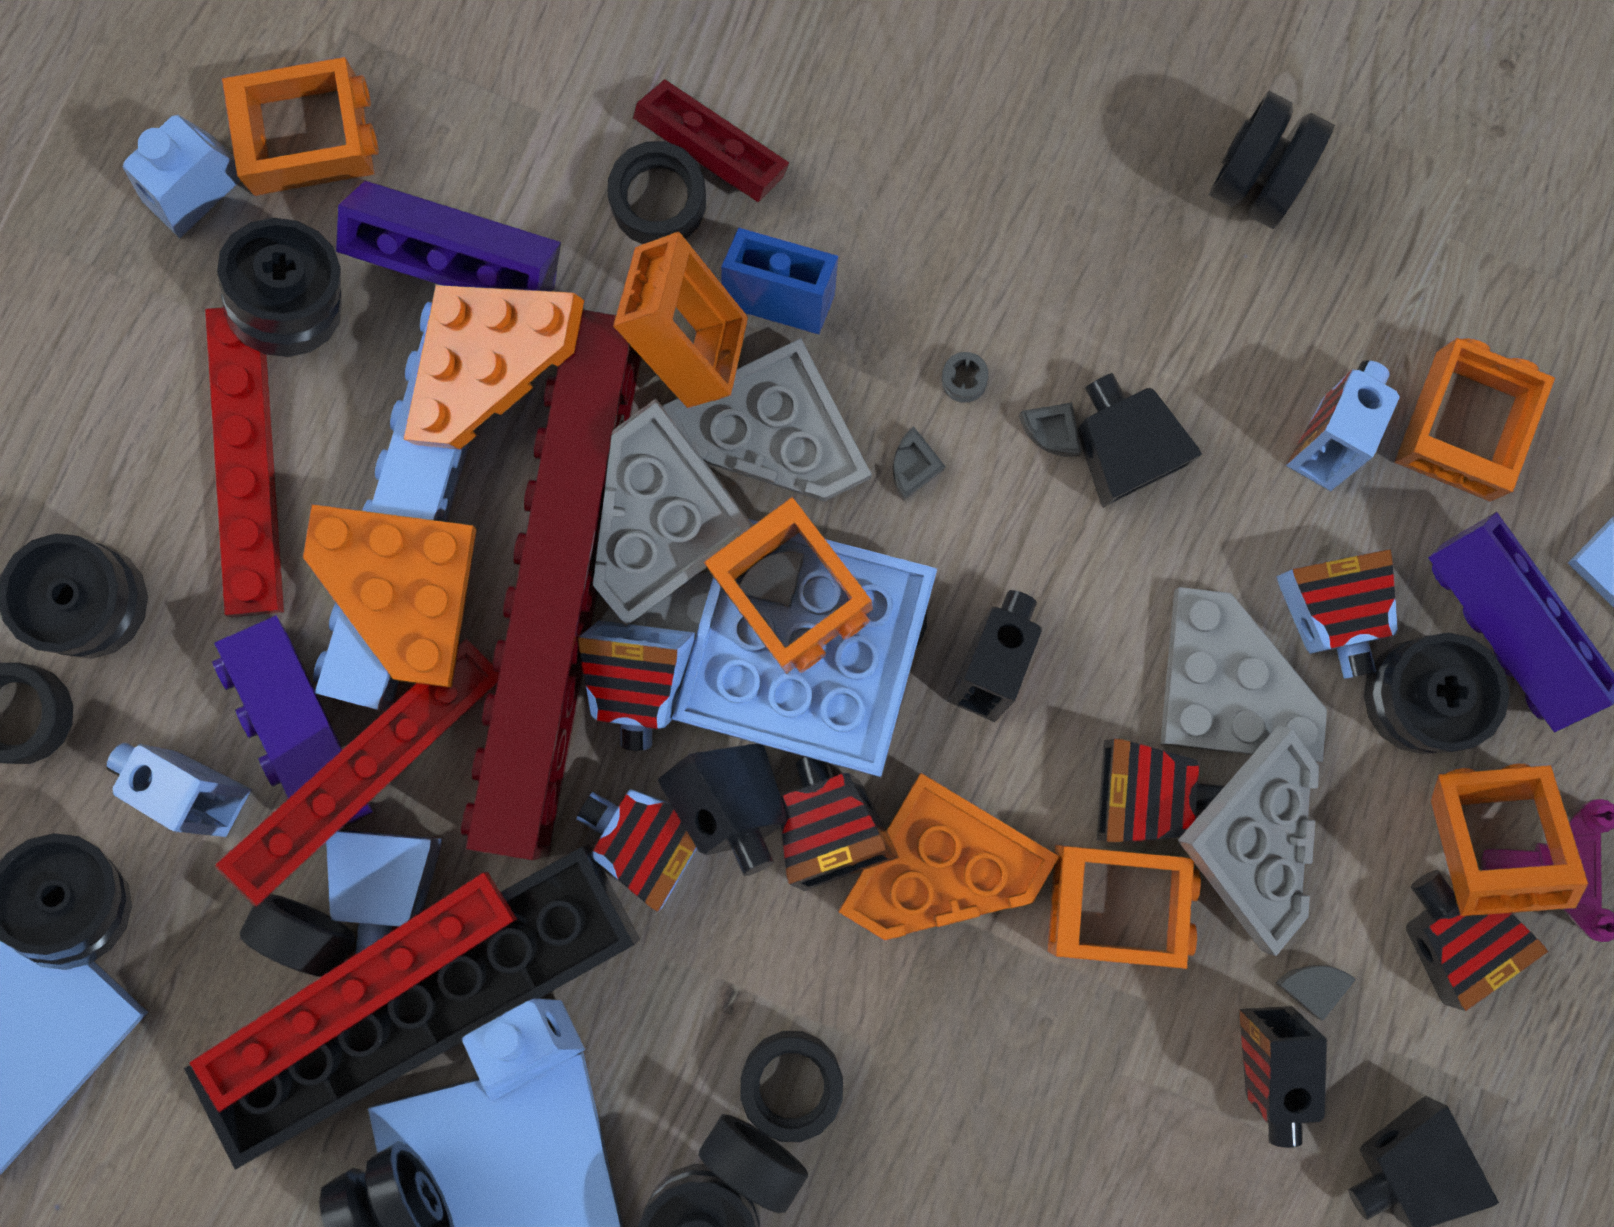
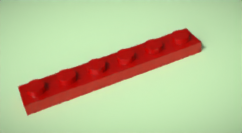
[205,307,284,618]
[215,638,500,908]
[189,871,517,1112]

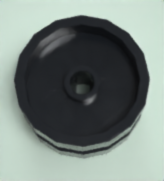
[1209,90,1335,229]
[217,218,342,357]
[0,533,148,659]
[1364,633,1510,754]
[0,833,132,970]
[319,1141,454,1227]
[638,1164,761,1227]

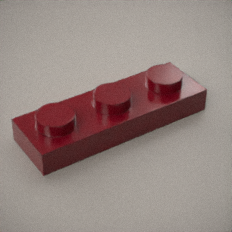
[633,79,790,203]

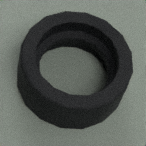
[608,141,706,244]
[0,663,74,764]
[240,894,355,977]
[740,1031,843,1142]
[699,1114,808,1213]

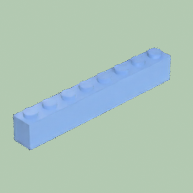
[313,302,474,711]

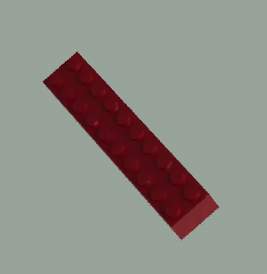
[461,310,642,860]

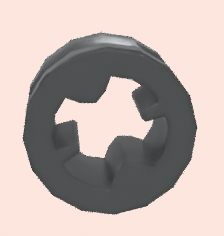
[942,352,989,403]

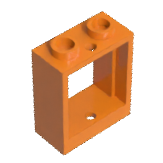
[222,57,379,196]
[613,232,748,408]
[1394,338,1555,502]
[704,497,873,674]
[1431,763,1588,916]
[1047,845,1201,969]

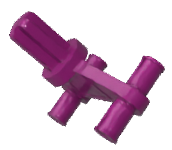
[1481,799,1614,942]

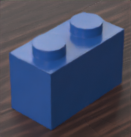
[721,228,838,334]

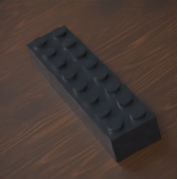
[184,845,640,1170]

